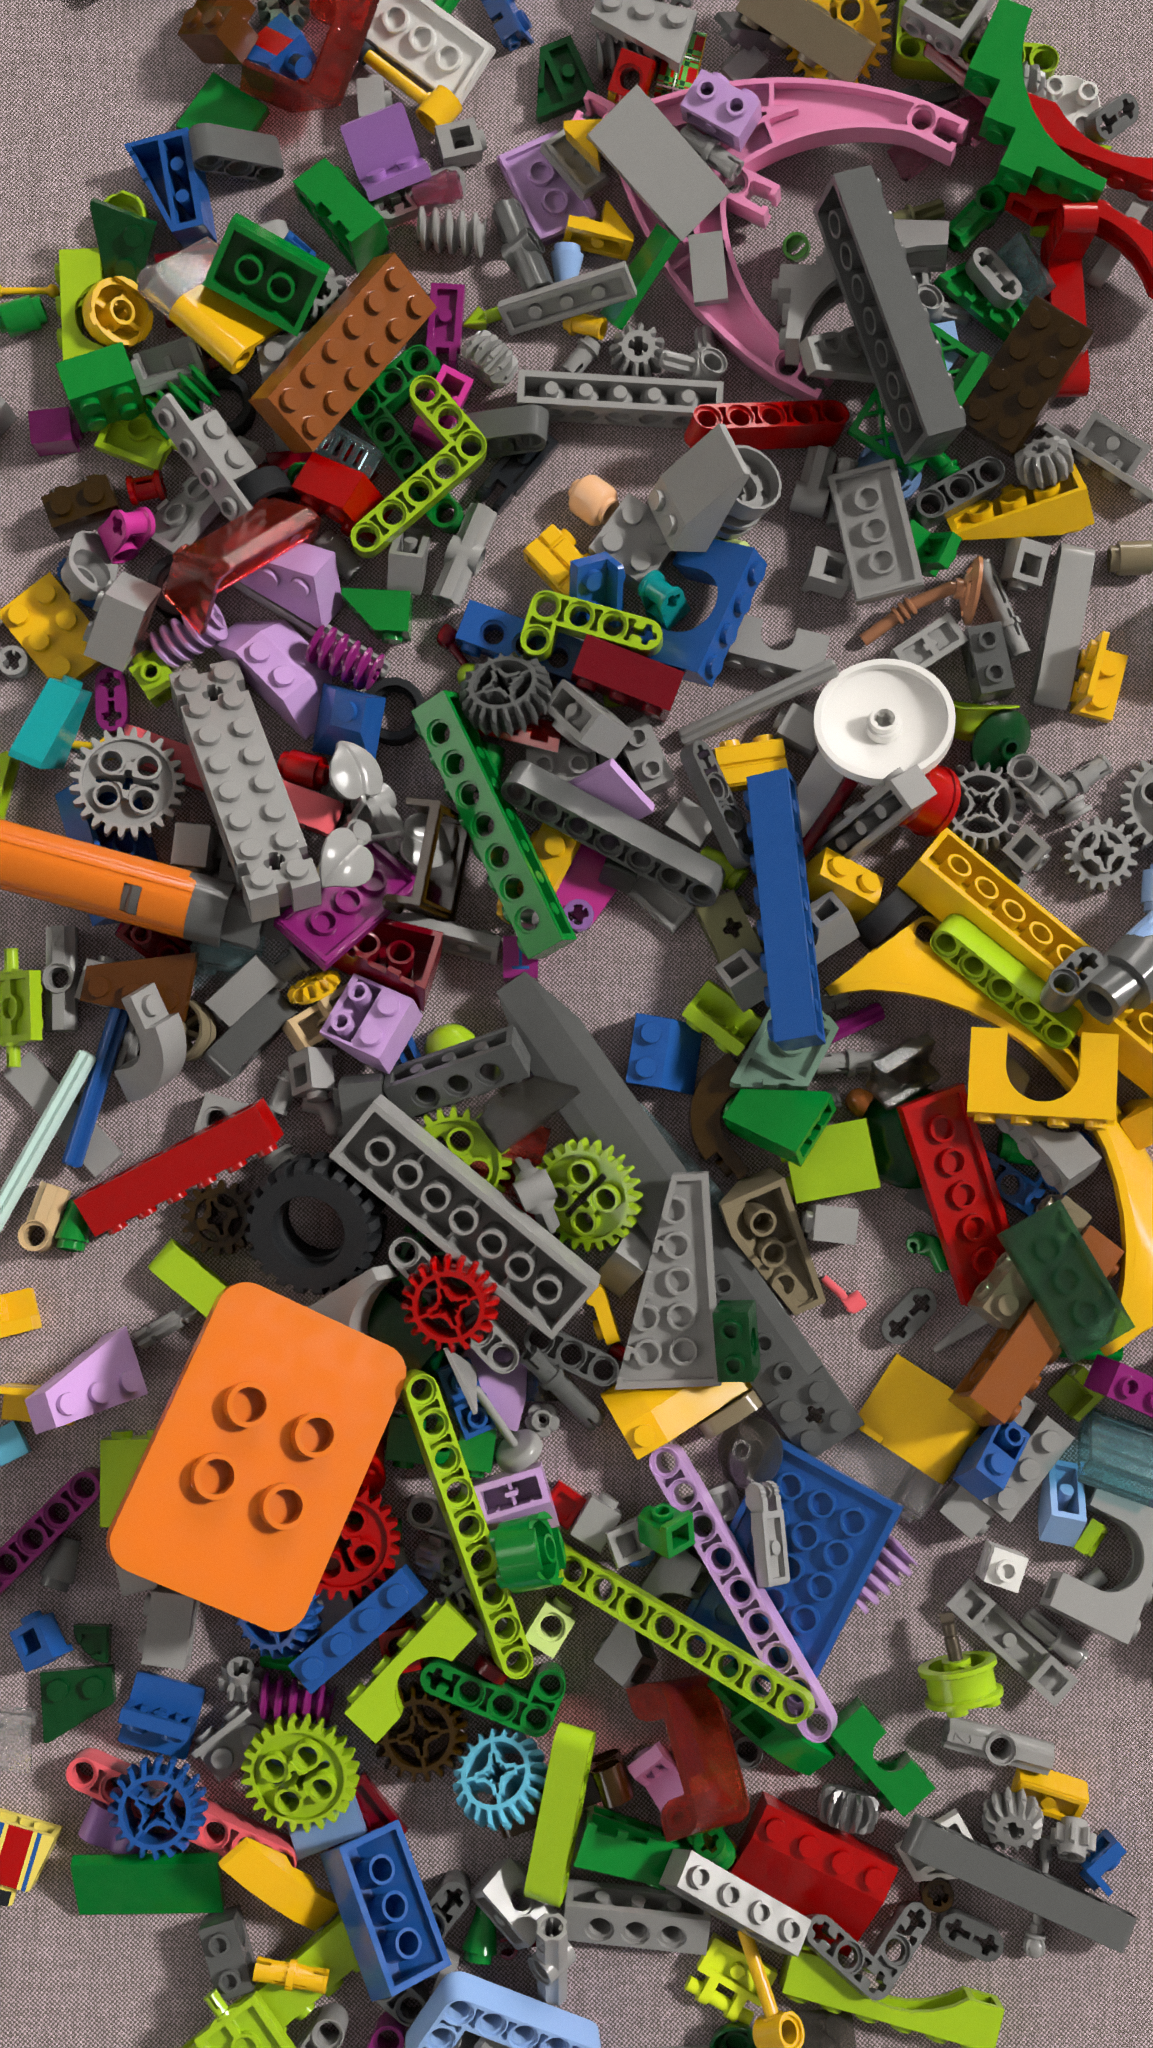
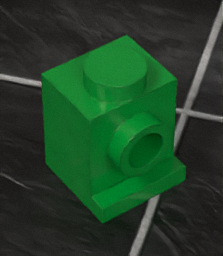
[637,1502,695,1560]

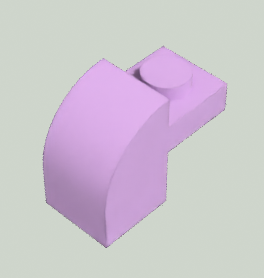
[627,1741,699,1819]

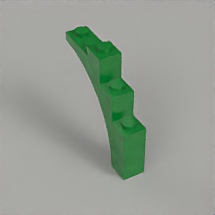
[963,0,1107,203]

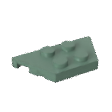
[729,1009,839,1091]

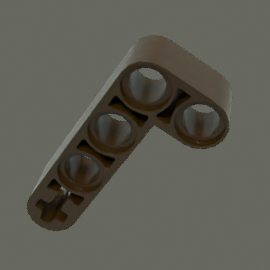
[490,1749,634,1838]

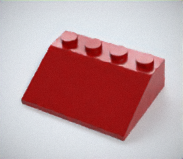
[727,1791,899,1957]

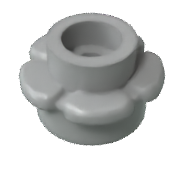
[525,1402,560,1438]

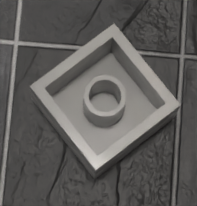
[588,493,677,596]
[82,571,161,672]

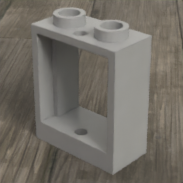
[900,0,996,59]

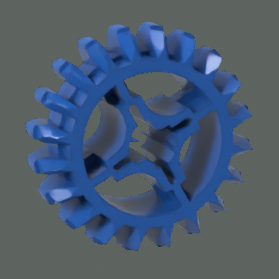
[234,1594,325,1659]
[107,1754,209,1861]

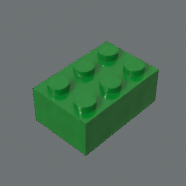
[202,213,330,337]

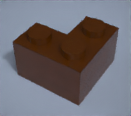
[177,0,259,65]

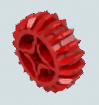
[401,1253,500,1353]

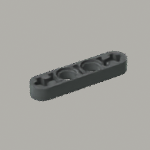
[680,740,754,870]

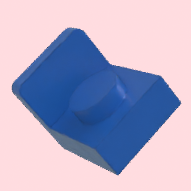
[1078,1828,1127,1897]

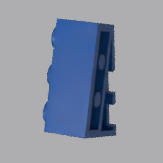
[124,127,217,249]

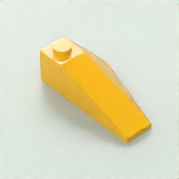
[946,463,1095,540]
[600,1382,753,1460]

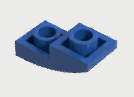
[434,1356,497,1440]

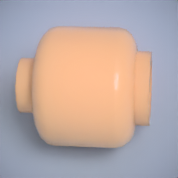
[568,475,619,526]

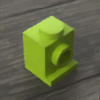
[128,650,173,709]

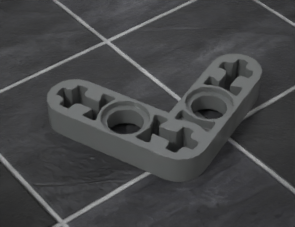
[804,1901,932,2000]

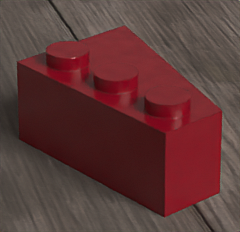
[570,634,685,723]

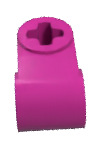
[97,507,156,564]

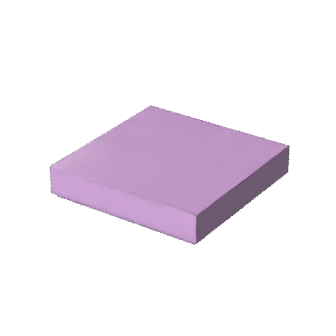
[568,758,655,820]

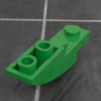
[707,1659,836,1776]

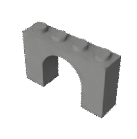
[1039,1472,1153,1645]

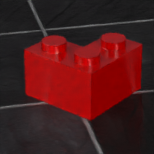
[291,452,393,543]

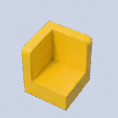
[0,1287,43,1338]

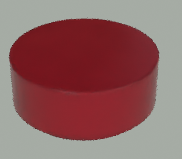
[473,1653,508,1685]

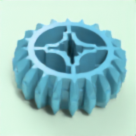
[452,1727,548,1831]

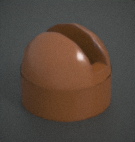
[845,1088,874,1118]

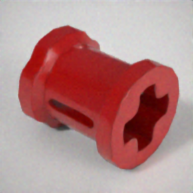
[125,469,167,507]

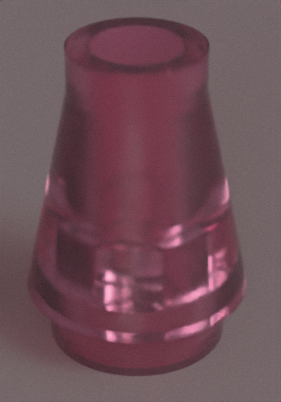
[411,169,464,207]

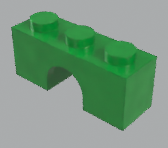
[385,1413,497,1478]
[826,1696,936,1817]

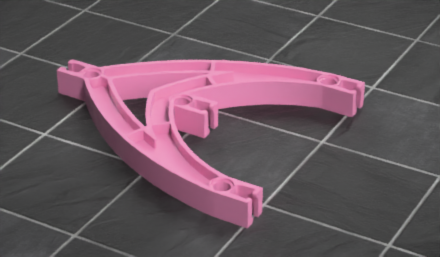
[572,77,969,401]

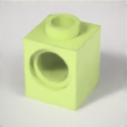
[524,1595,576,1658]

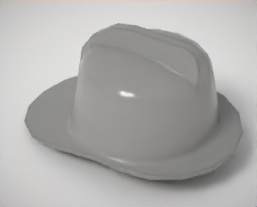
[60,530,118,602]

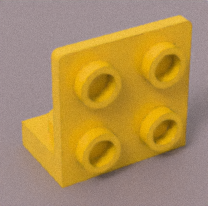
[1069,631,1128,724]

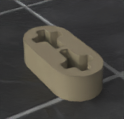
[697,1389,763,1440]

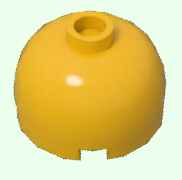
[82,276,154,349]

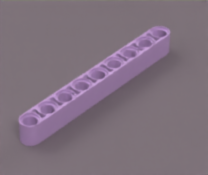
[649,1444,838,1743]

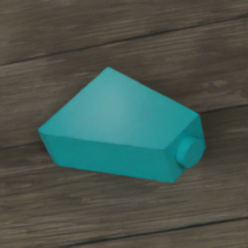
[8,675,92,769]

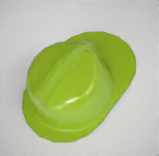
[953,700,1020,741]

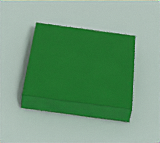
[176,72,270,132]

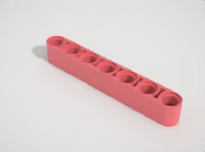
[123,724,345,837]
[66,1748,299,1868]

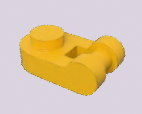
[586,1283,621,1345]

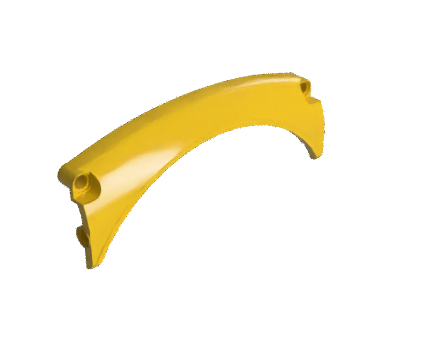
[824,916,1153,1356]

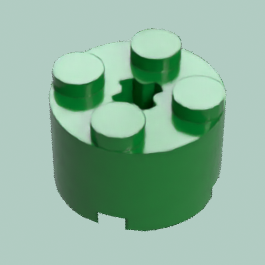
[489,1511,566,1594]

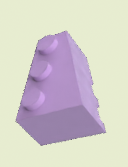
[25,1326,148,1434]

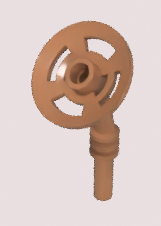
[859,556,983,646]

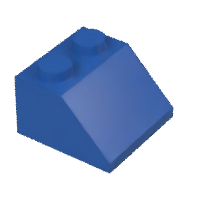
[625,1013,702,1095]

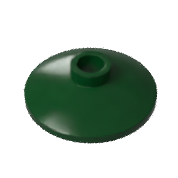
[970,709,1031,774]

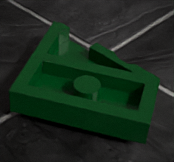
[536,35,597,125]
[90,197,157,286]
[40,1664,116,1743]

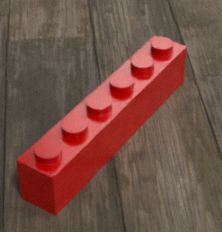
[73,1098,284,1237]

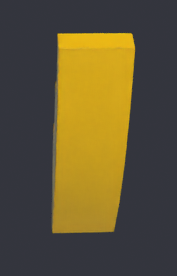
[218,1837,339,1932]

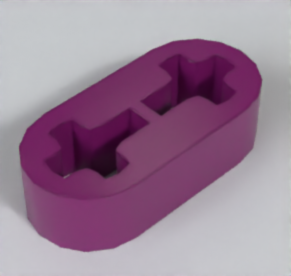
[95,667,130,735]

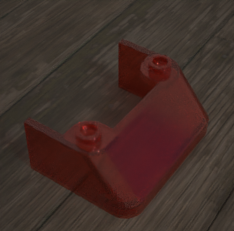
[240,0,379,113]
[164,497,322,635]

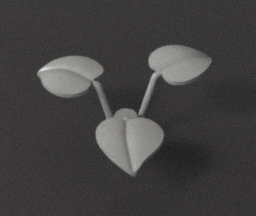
[319,741,451,888]

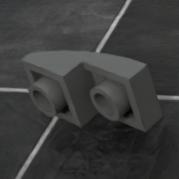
[714,12,783,57]

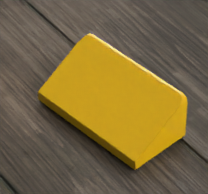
[1011,1768,1089,1821]

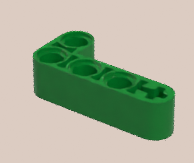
[420,1657,566,1737]

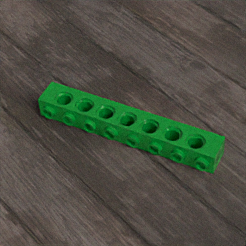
[411,690,577,960]

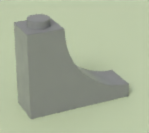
[308,1263,397,1335]

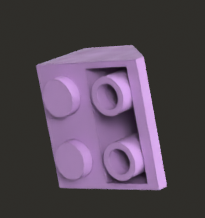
[319,973,423,1074]
[473,1461,561,1532]

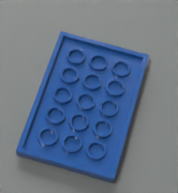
[685,1436,904,1688]

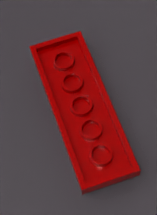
[896,1083,1014,1306]

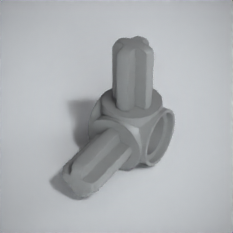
[913,272,971,325]
[659,324,728,381]
[511,1157,560,1234]

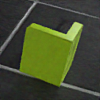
[1047,1364,1105,1422]

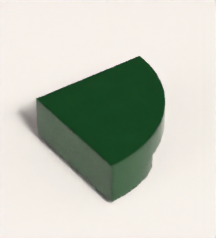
[74,1623,112,1663]

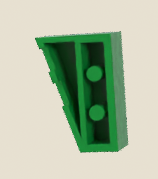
[293,157,389,273]
[573,1804,690,1890]

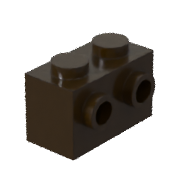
[41,473,123,542]

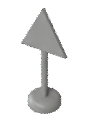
[443,1347,543,1473]

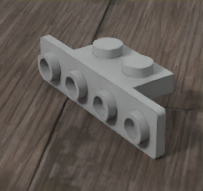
[152,393,258,527]
[1042,410,1153,503]

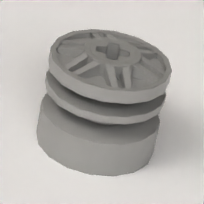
[716,445,782,539]

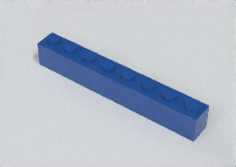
[743,768,826,1051]

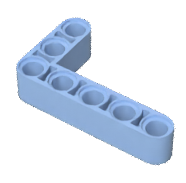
[405,1971,601,2048]

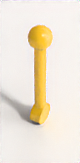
[0,284,60,298]

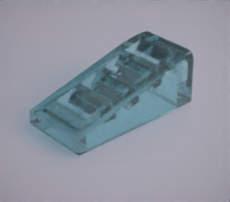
[314,425,384,480]

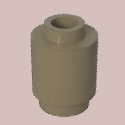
[1106,540,1153,576]

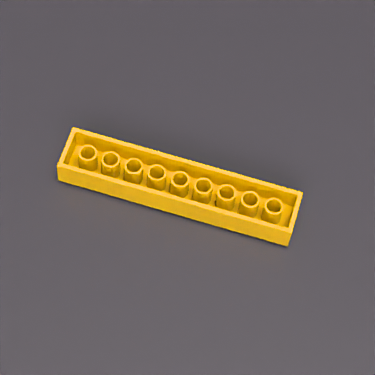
[897,828,1153,1098]

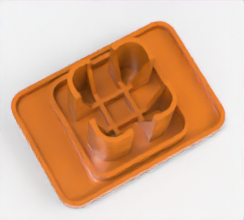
[106,1282,406,1632]

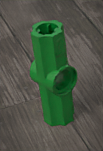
[948,177,1010,253]

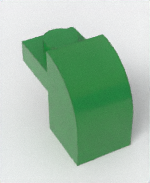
[909,519,962,577]

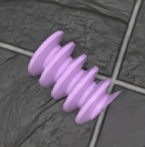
[150,598,228,668]
[856,1535,920,1614]

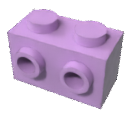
[680,69,762,152]

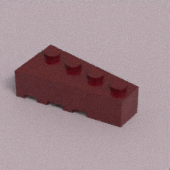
[298,918,444,1012]

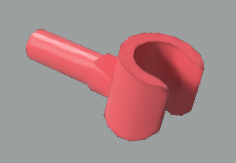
[821,1275,867,1314]

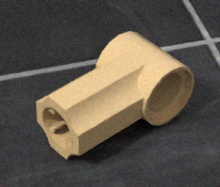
[17,1181,72,1253]

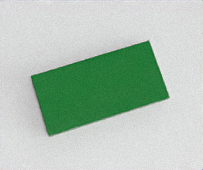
[70,1853,225,1915]

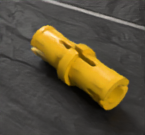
[252,1956,330,1995]

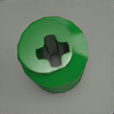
[145,363,221,440]

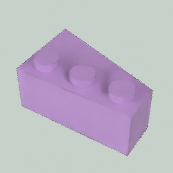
[225,525,343,628]

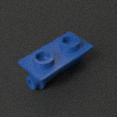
[481,0,534,51]

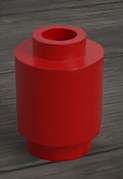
[277,749,330,791]

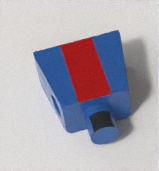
[241,13,317,91]

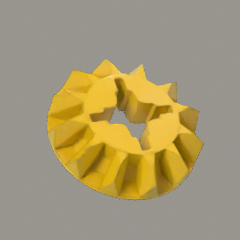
[287,970,341,1005]

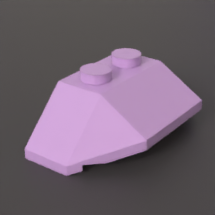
[213,619,332,741]

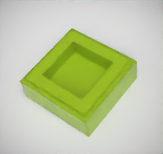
[1074,1518,1108,1558]

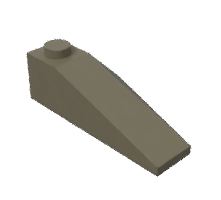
[718,1167,826,1316]

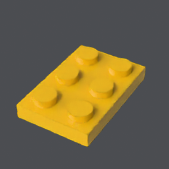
[0,572,102,680]

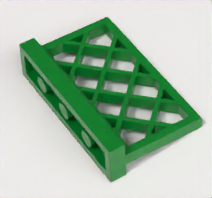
[847,322,993,481]

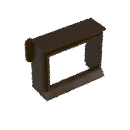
[382,797,471,921]

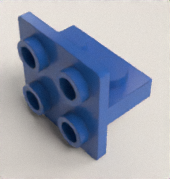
[118,1670,206,1760]

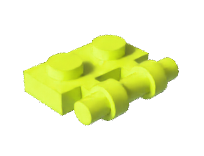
[684,1932,778,2025]

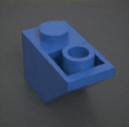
[952,1421,1031,1501]

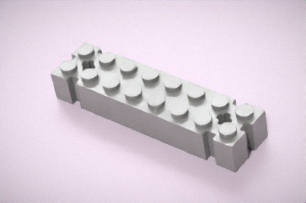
[169,658,322,923]

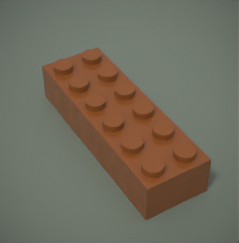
[248,252,437,454]
[948,1225,1125,1427]

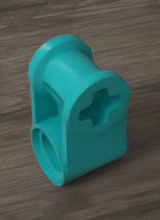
[638,570,691,631]

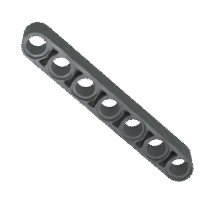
[500,761,726,907]
[900,1813,1138,1953]

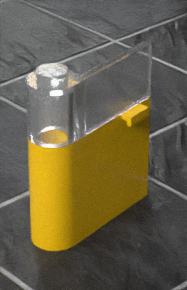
[137,236,283,374]
[829,1354,981,1524]

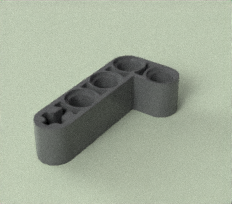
[376,1870,472,2026]

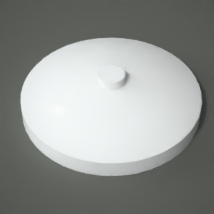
[814,659,956,786]

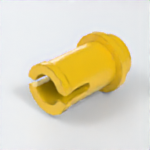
[562,313,608,340]

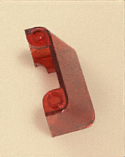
[626,1675,750,1842]

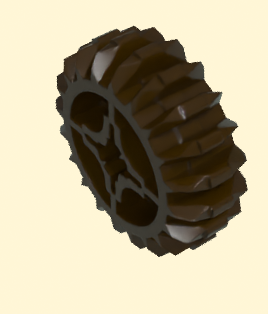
[372,1681,468,1783]

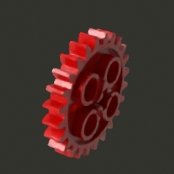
[315,1485,401,1601]

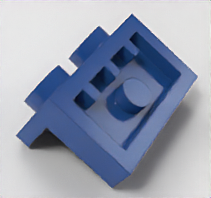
[569,551,626,628]

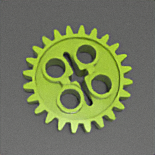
[416,1105,512,1193]
[536,1137,643,1252]
[241,1713,360,1833]

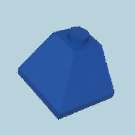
[312,683,386,759]

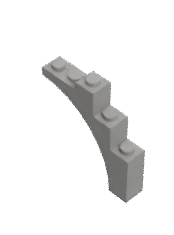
[771,219,950,365]

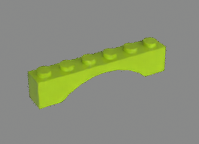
[778,1943,1005,2048]

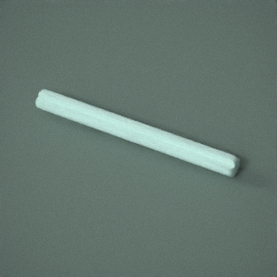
[0,1050,96,1233]

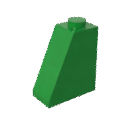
[723,1089,836,1167]

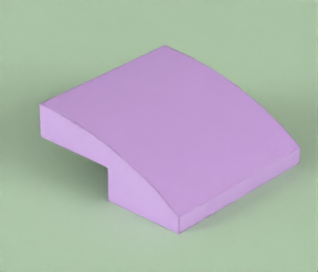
[449,1347,532,1432]

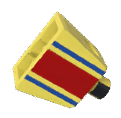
[0,1808,63,1906]

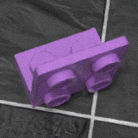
[340,102,432,202]

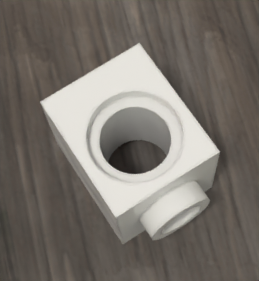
[975,1540,1029,1593]

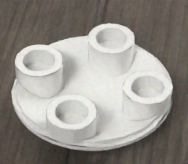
[1045,75,1101,136]

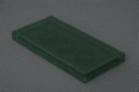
[997,1199,1135,1363]

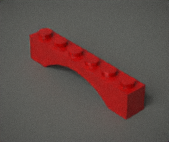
[1027,92,1153,201]
[1004,184,1153,299]

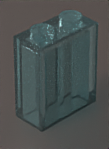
[1077,1408,1153,1508]

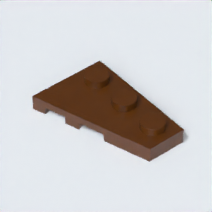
[80,952,200,1022]

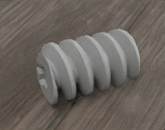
[416,206,487,258]

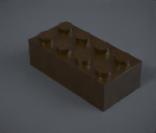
[962,295,1094,459]

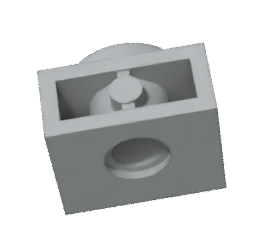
[546,679,634,760]

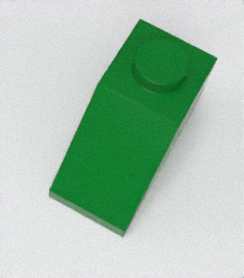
[342,587,413,645]

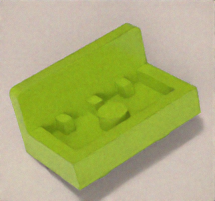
[681,980,763,1057]

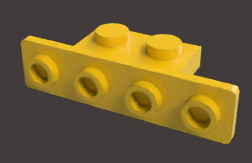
[496,823,581,925]

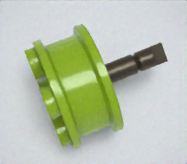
[917,1611,1004,1718]

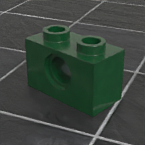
[712,1300,761,1382]

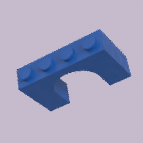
[639,539,768,687]

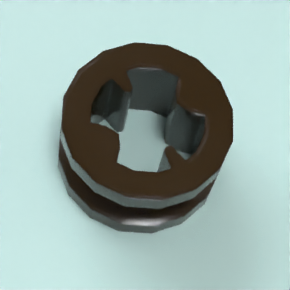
[919,1877,954,1912]

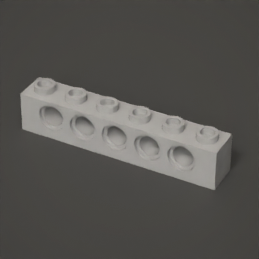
[516,369,724,429]

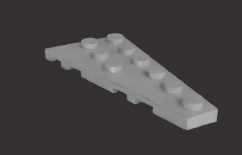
[615,1171,722,1390]

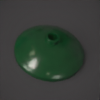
[860,1085,935,1189]

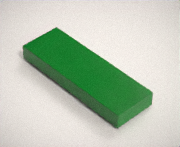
[600,223,680,330]

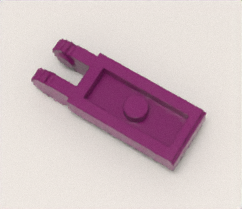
[426,283,466,371]

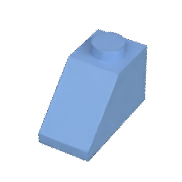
[1037,1460,1087,1547]

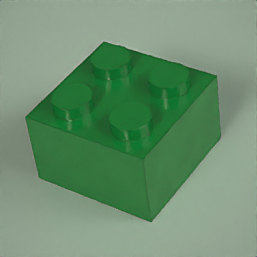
[55,342,147,433]

